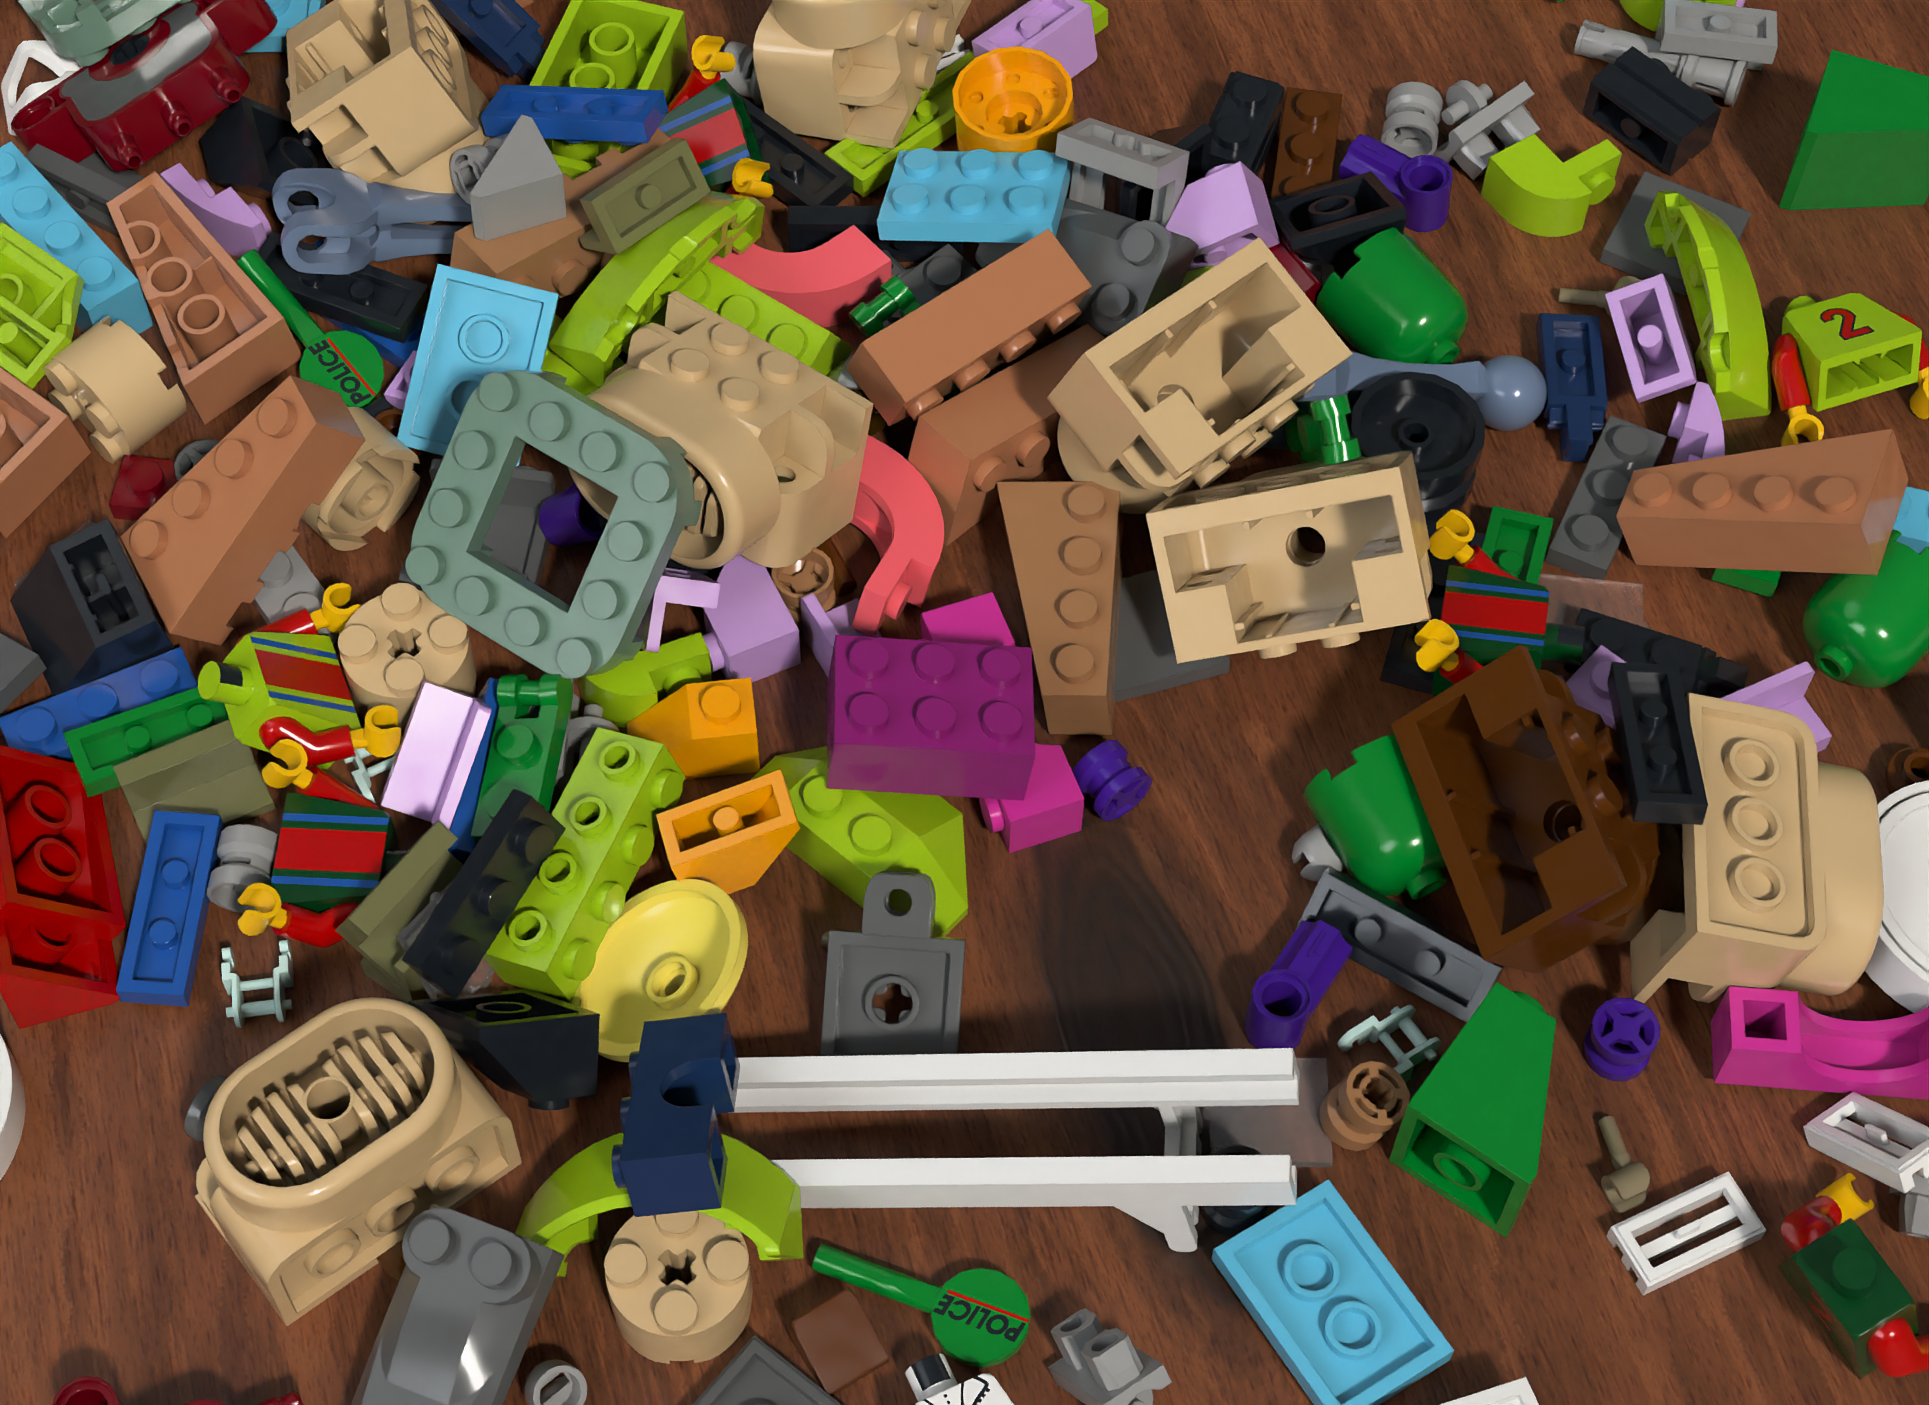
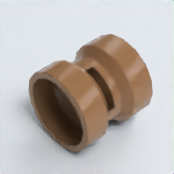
[771,547,836,631]
[1320,1061,1410,1151]

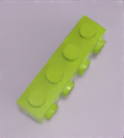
[483,727,686,1002]

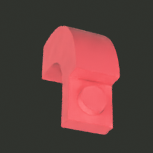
[709,225,892,328]
[850,435,945,637]

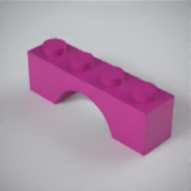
[919,592,1084,853]
[1711,986,1929,1100]

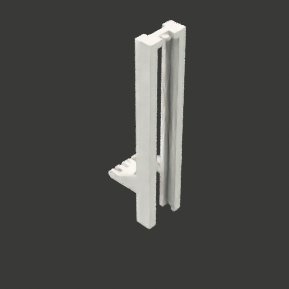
[728,1048,1300,1252]

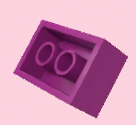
[827,635,1035,800]

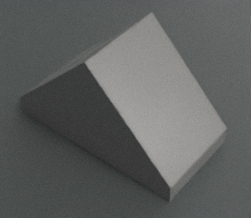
[469,115,567,241]

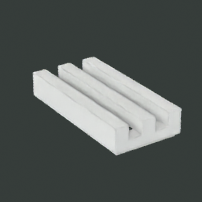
[1803,1092,1929,1194]
[1606,1171,1766,1296]

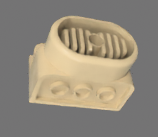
[286,0,494,225]
[753,0,971,149]
[1047,237,1353,514]
[568,291,874,569]
[1146,451,1432,664]
[1630,693,1884,1003]
[195,997,522,1326]

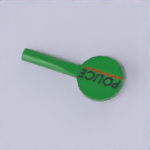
[237,249,384,409]
[812,1244,1031,1368]

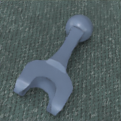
[272,168,473,275]
[1261,351,1547,450]

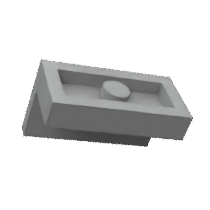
[1654,0,1778,71]

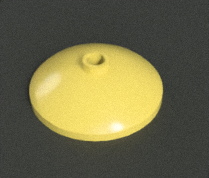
[569,879,748,1062]

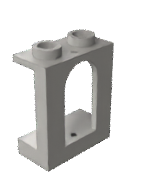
[1055,117,1190,227]

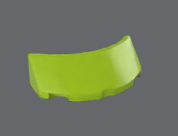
[1644,190,1772,421]
[549,191,765,387]
[515,1132,804,1278]

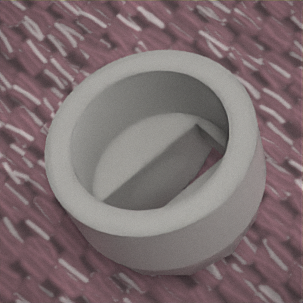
[1292,823,1346,882]
[523,1359,587,1405]

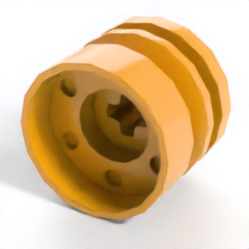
[952,46,1074,169]

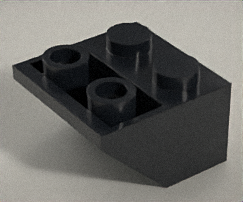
[10,519,175,697]

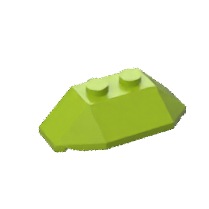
[0,222,84,389]
[750,746,968,937]

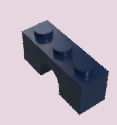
[612,1013,740,1217]

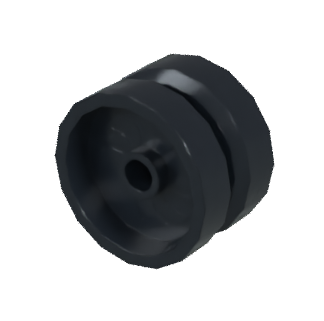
[1349,371,1485,521]

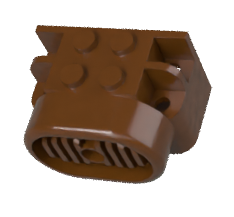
[1391,644,1683,973]

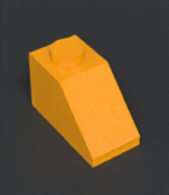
[627,677,760,780]
[656,769,800,894]

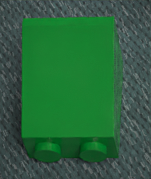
[1779,50,1929,210]
[1389,982,1556,1238]

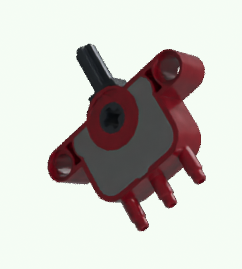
[11,0,278,171]

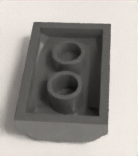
[975,198,1199,338]
[351,1204,565,1405]

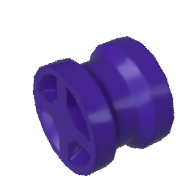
[1072,740,1152,821]
[1582,998,1660,1081]

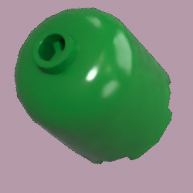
[1315,227,1468,364]
[1802,529,1929,689]
[1303,734,1448,900]

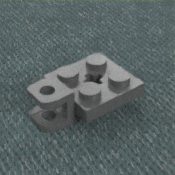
[820,871,966,1056]

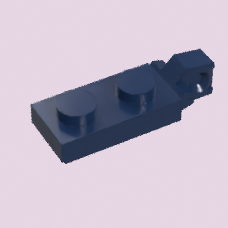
[430,0,546,84]
[1536,313,1608,463]

